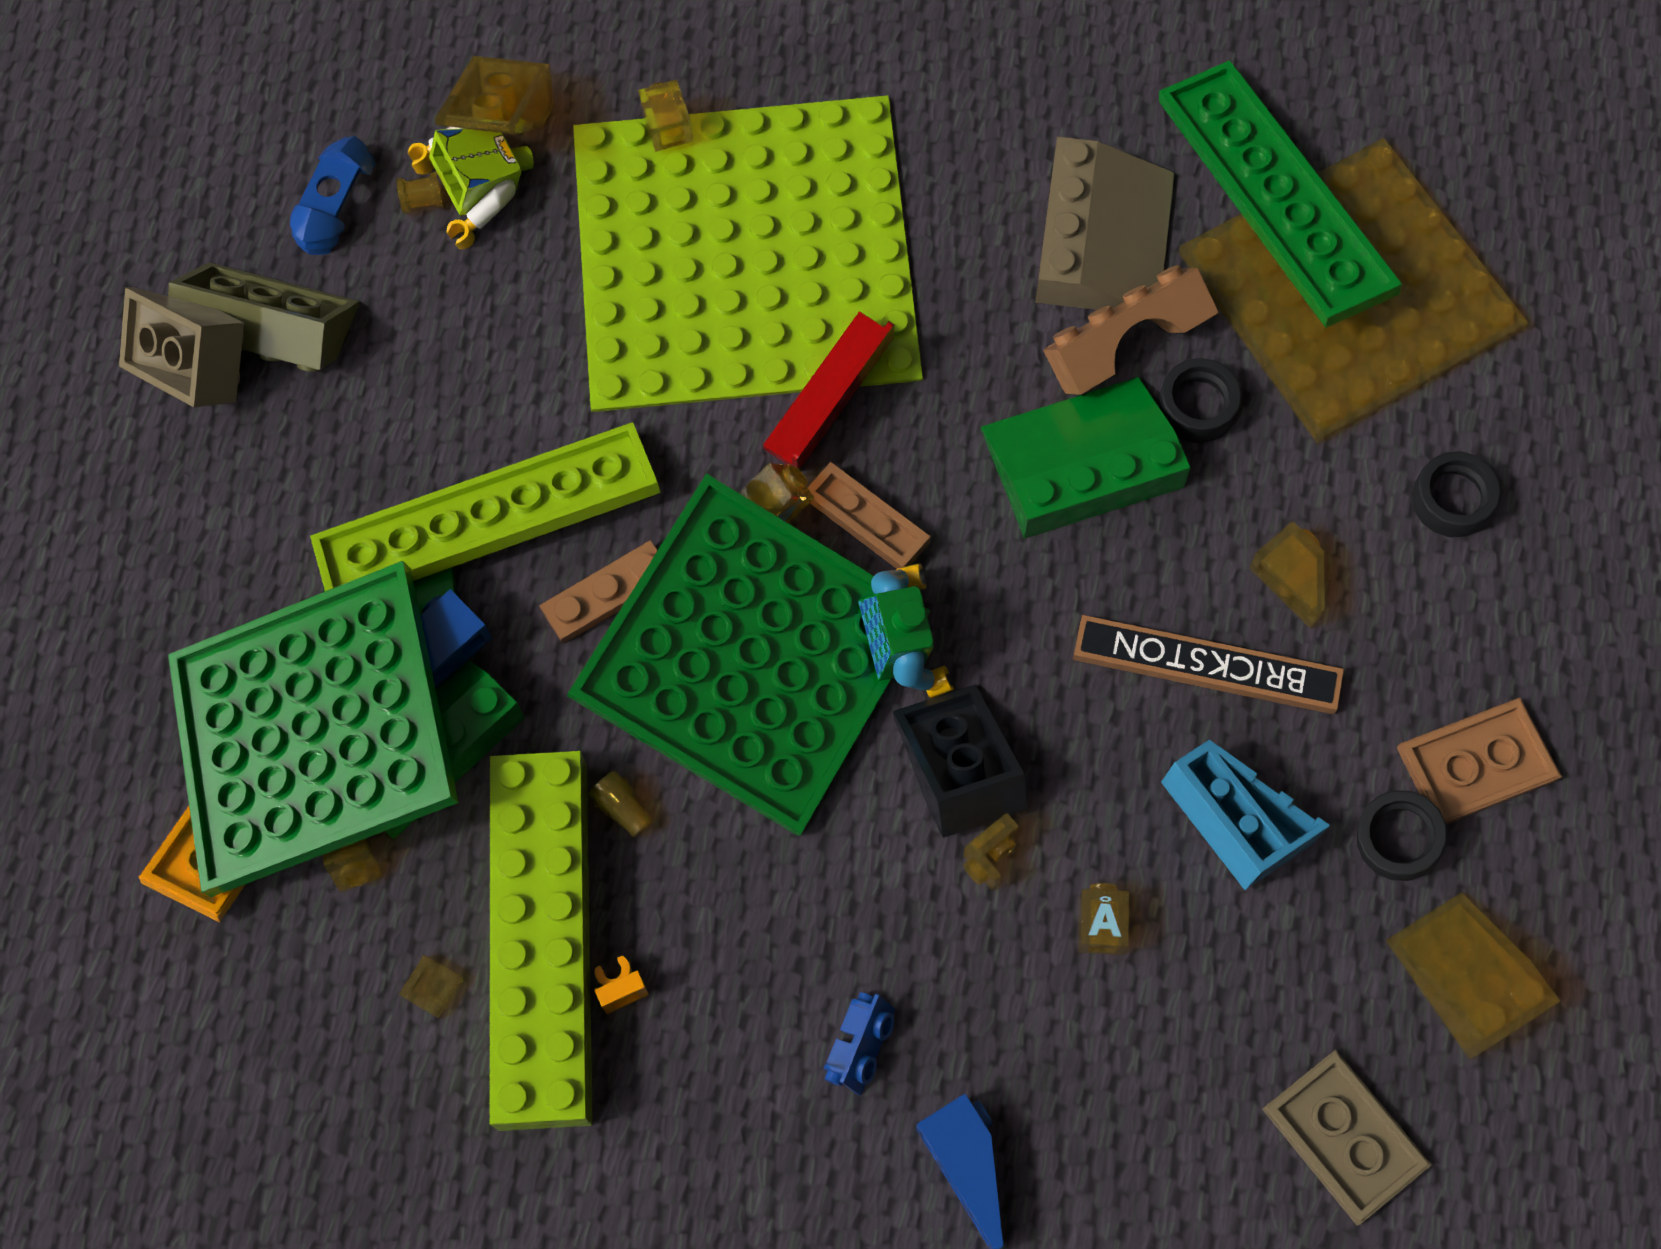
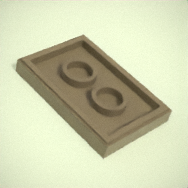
[1262,1050,1431,1226]

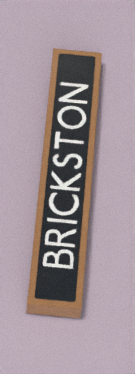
[1073,615,1344,714]

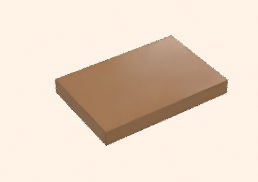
[1396,698,1562,824]

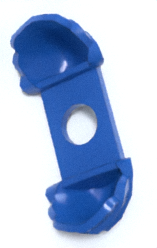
[290,136,376,255]

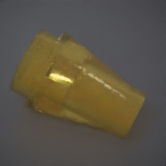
[588,770,654,838]

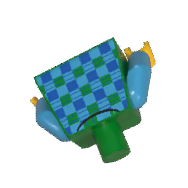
[858,563,954,698]

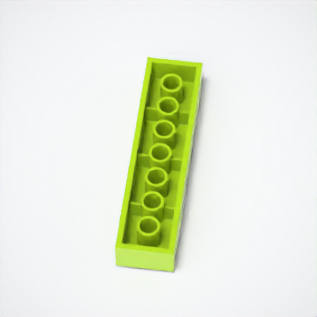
[490,751,592,1131]

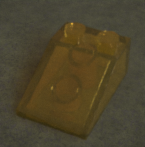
[435,56,554,134]
[1386,893,1560,1060]

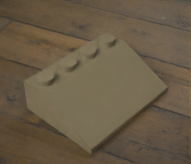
[1035,137,1174,310]

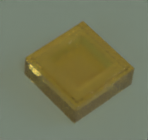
[399,955,464,1019]

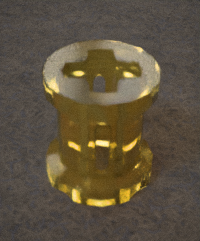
[396,172,444,214]

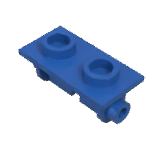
[823,992,896,1096]

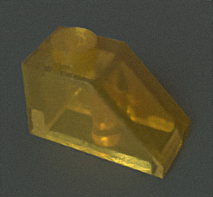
[1249,521,1325,629]

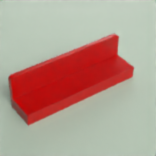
[763,311,894,471]

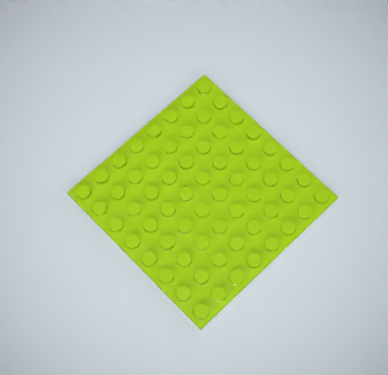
[573,95,923,412]

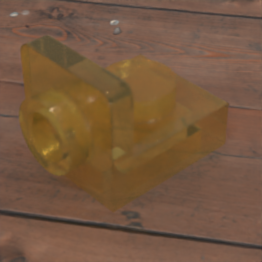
[963,813,1019,890]
[322,837,382,892]

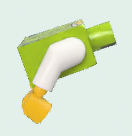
[408,123,534,249]

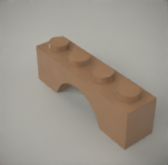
[1043,265,1219,395]

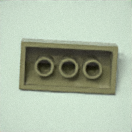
[168,262,359,372]

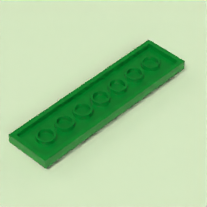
[1159,60,1402,328]

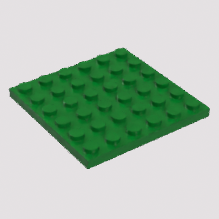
[567,473,930,836]
[168,561,459,897]

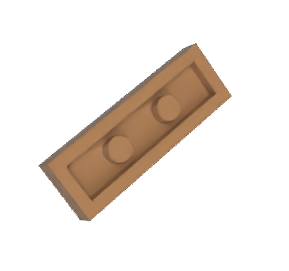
[803,462,931,569]
[539,540,657,644]

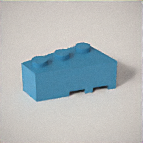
[1161,740,1330,890]

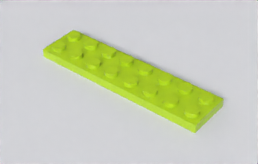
[310,422,661,591]

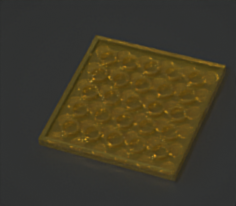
[1178,138,1528,444]

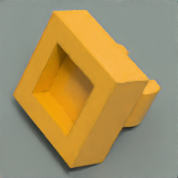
[595,956,649,1014]

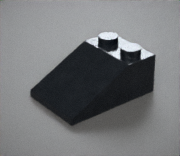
[893,685,1028,838]

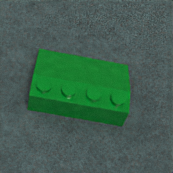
[981,377,1190,539]

